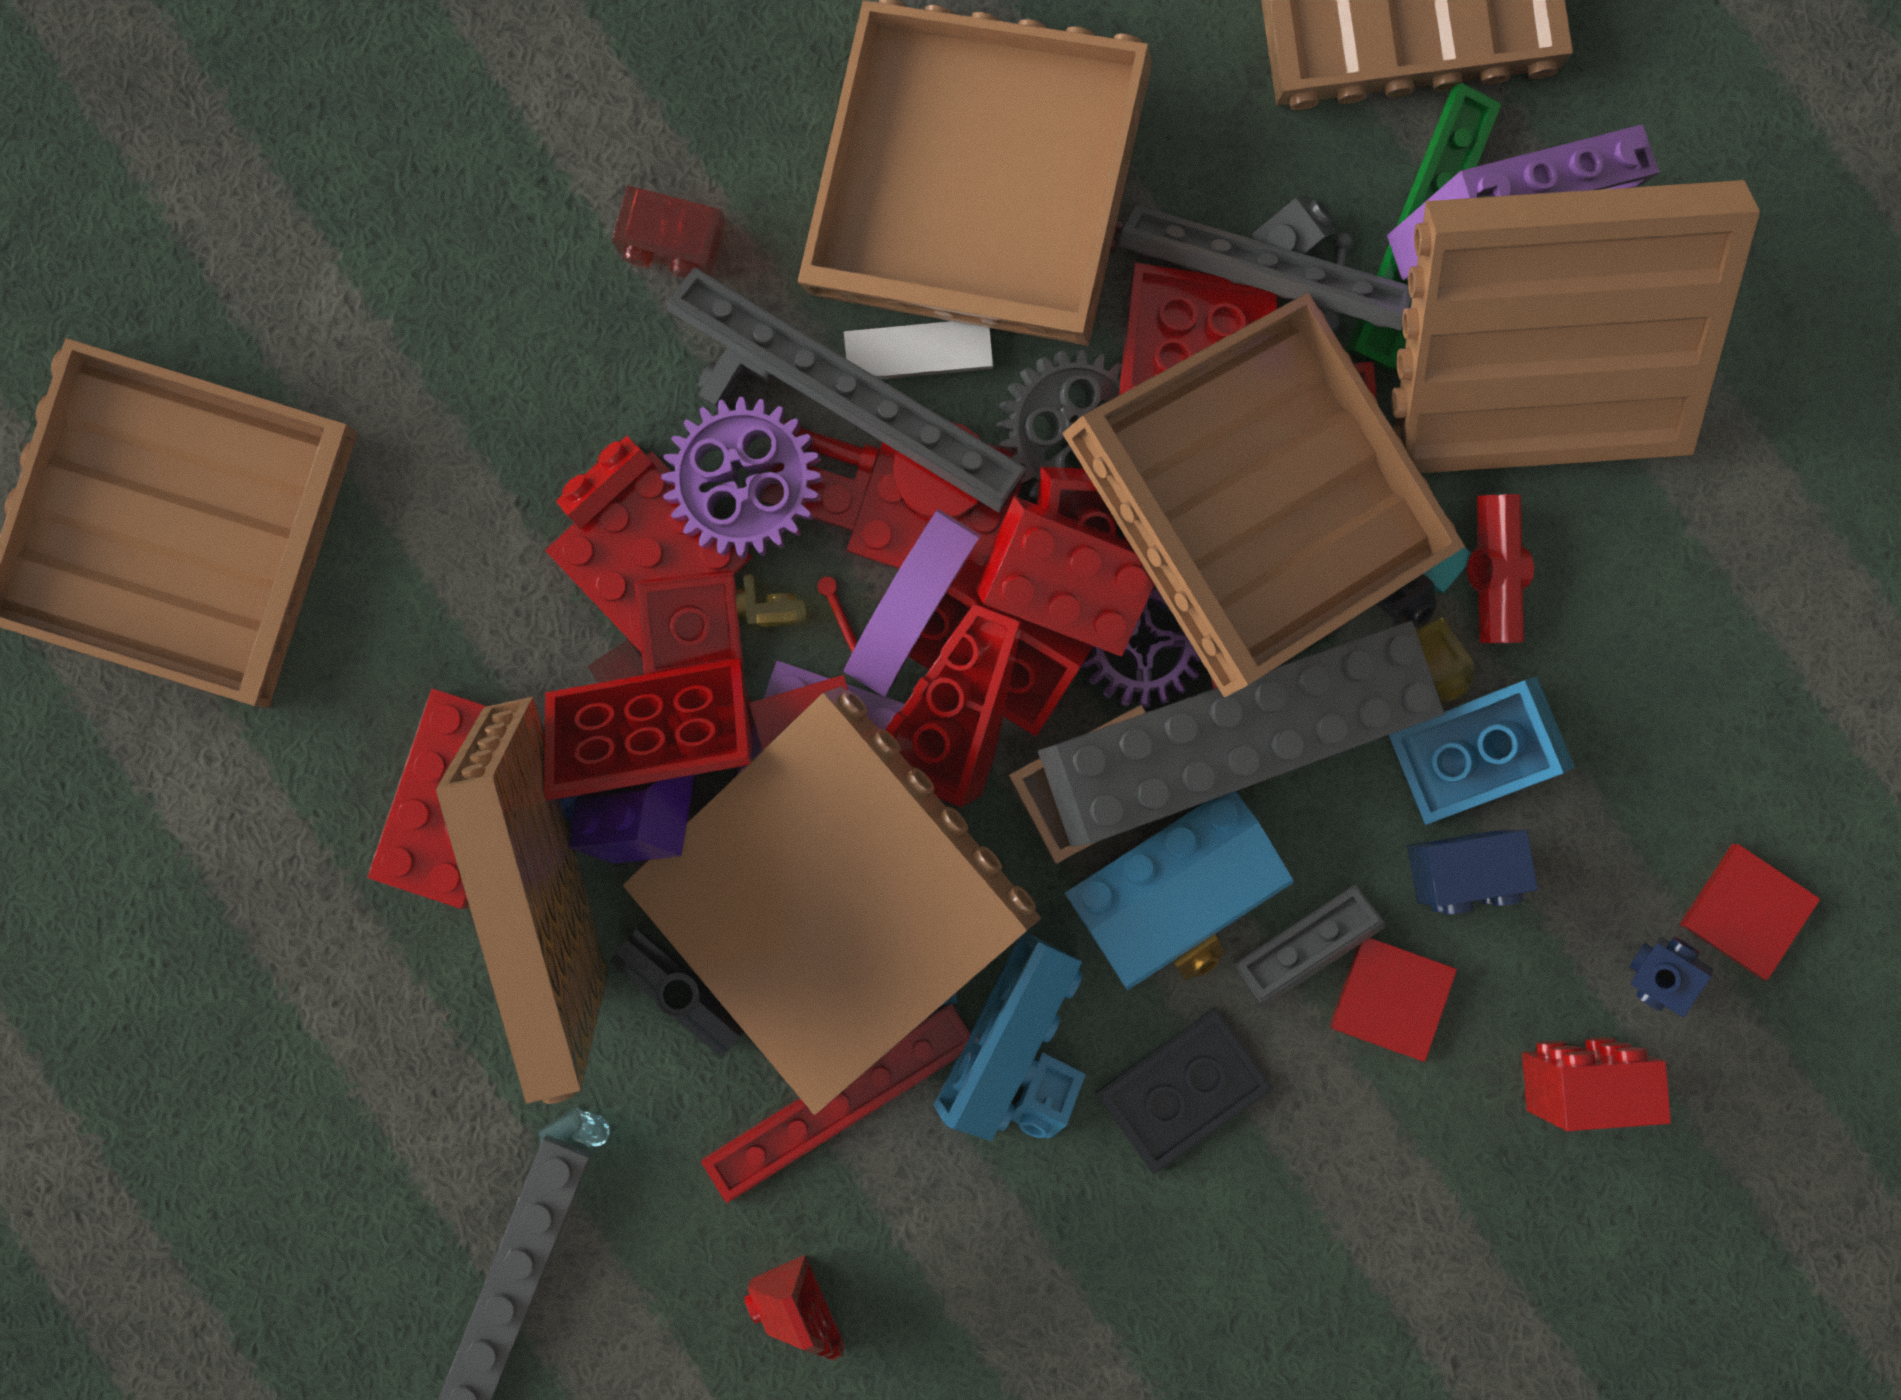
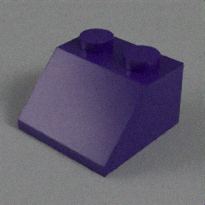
[569,775,695,864]

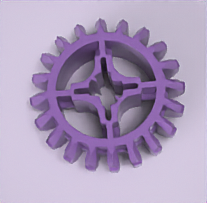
[1081,585,1203,708]

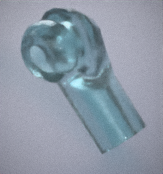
[538,1108,610,1147]

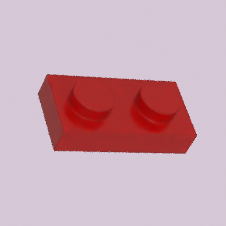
[556,436,653,529]

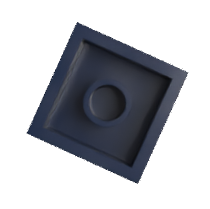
[1407,829,1538,914]

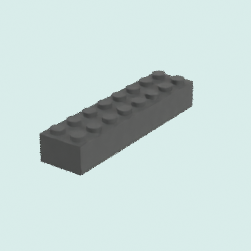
[1038,620,1445,847]

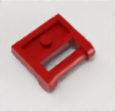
[761,419,880,532]

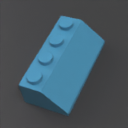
[1065,791,1294,991]
[933,932,1083,1141]

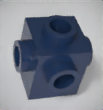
[1629,936,1713,1018]

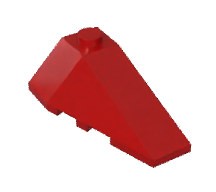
[886,603,1023,808]
[744,1254,845,1361]

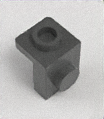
[1251,195,1337,255]
[698,347,775,412]

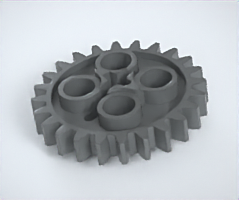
[996,350,1122,498]

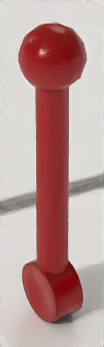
[817,577,858,653]

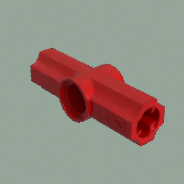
[1467,494,1534,643]

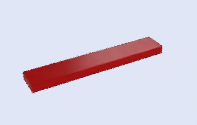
[701,1003,974,1204]

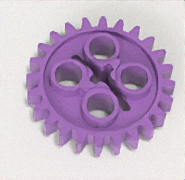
[661,397,823,559]

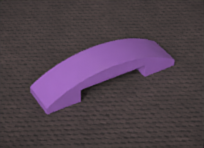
[843,509,981,698]

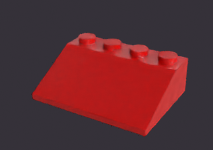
[544,658,754,801]

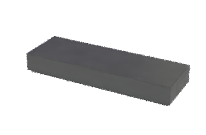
[1233,884,1386,1008]

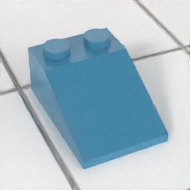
[1389,676,1575,825]

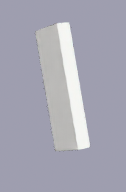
[844,321,993,380]

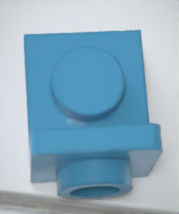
[1011,1052,1086,1138]

